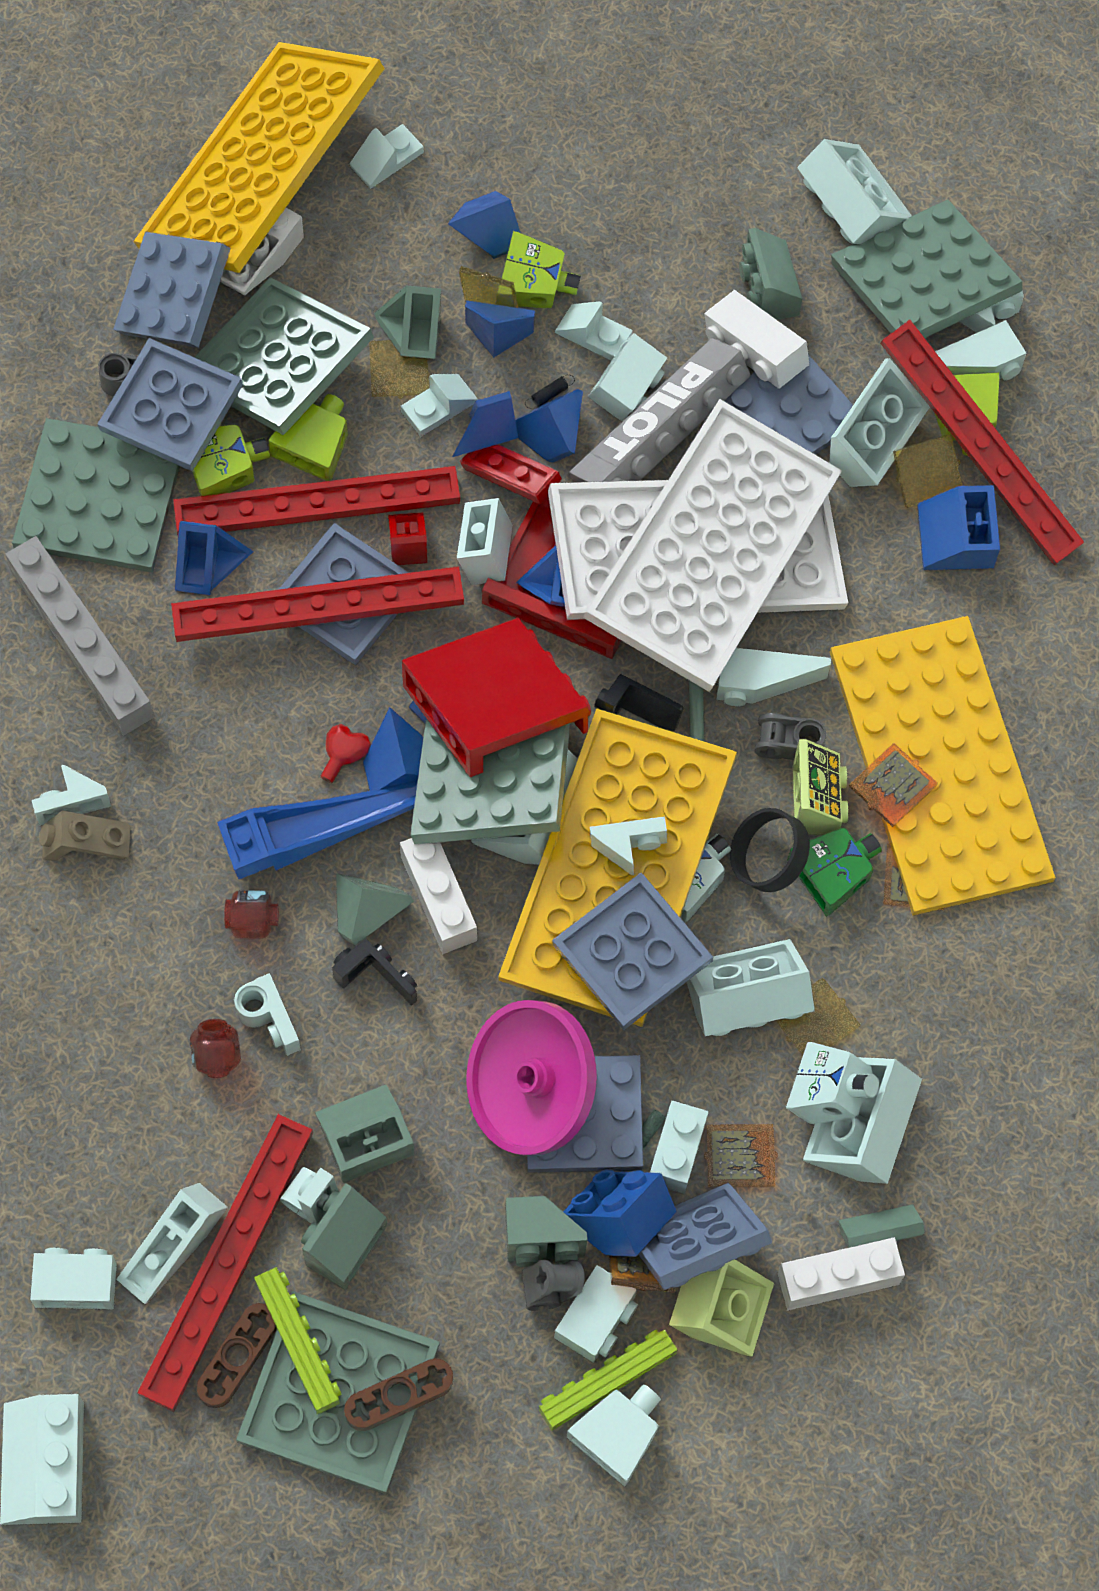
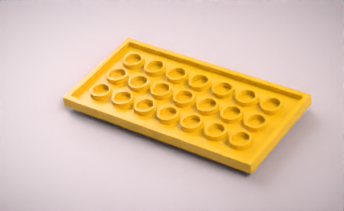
[134,42,385,273]
[830,616,1056,916]
[498,708,737,1027]

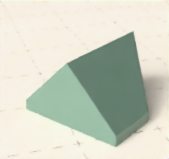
[374,285,441,359]
[336,873,414,945]

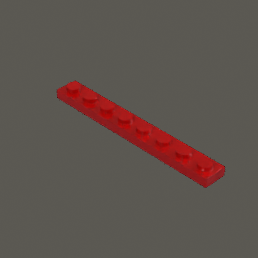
[880,320,1084,565]
[173,466,460,536]
[171,566,464,642]
[137,1114,313,1412]

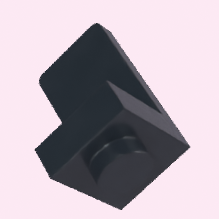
[594,674,684,732]
[332,938,417,1006]

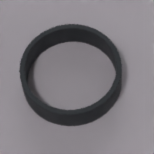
[730,808,810,892]

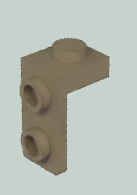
[39,810,130,861]

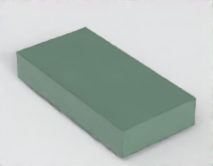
[839,1204,925,1248]

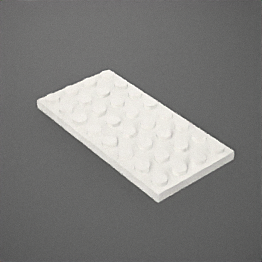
[583,399,842,692]
[548,480,848,620]

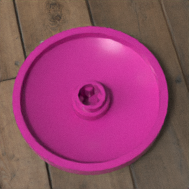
[466,1000,597,1155]

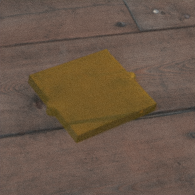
[459,266,518,308]
[369,340,429,399]
[893,434,962,508]
[775,978,861,1056]

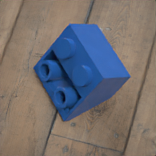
[917,485,1000,570]
[563,1170,677,1257]

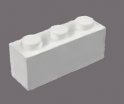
[704,290,809,389]
[400,838,477,954]
[777,1237,905,1311]

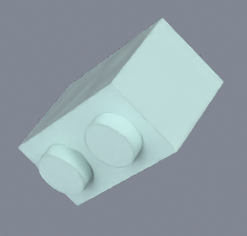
[588,333,667,421]
[457,498,513,585]
[650,1100,708,1194]
[30,1248,117,1309]
[554,1265,638,1363]

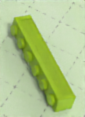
[254,1267,342,1415]
[539,1329,678,1431]

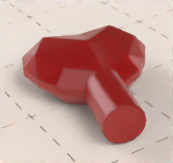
[320,724,371,784]

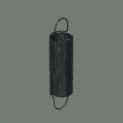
[525,375,575,409]

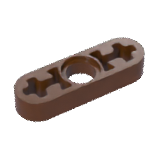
[197,1303,277,1408]
[344,1358,453,1431]

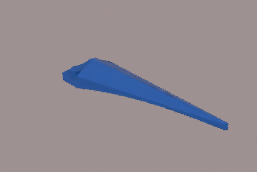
[217,780,418,880]

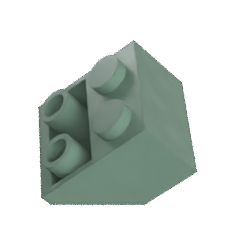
[739,228,802,320]
[315,1085,414,1183]
[301,1183,388,1290]
[505,1196,587,1267]

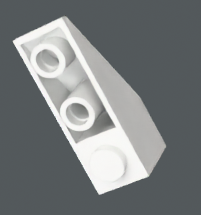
[220,208,304,295]

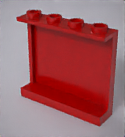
[482,495,622,659]
[402,618,591,777]

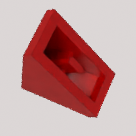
[388,512,428,565]

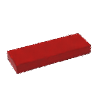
[460,444,562,504]

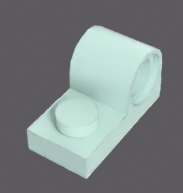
[234,973,301,1056]
[280,1167,339,1225]

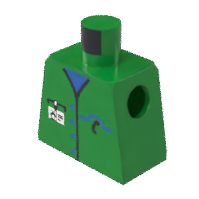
[787,828,882,917]

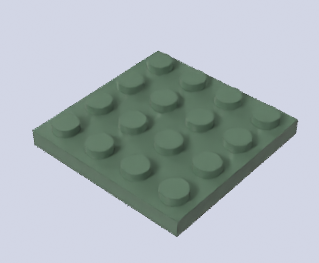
[831,199,1023,338]
[194,277,374,435]
[12,418,180,573]
[411,720,570,844]
[236,1291,440,1495]

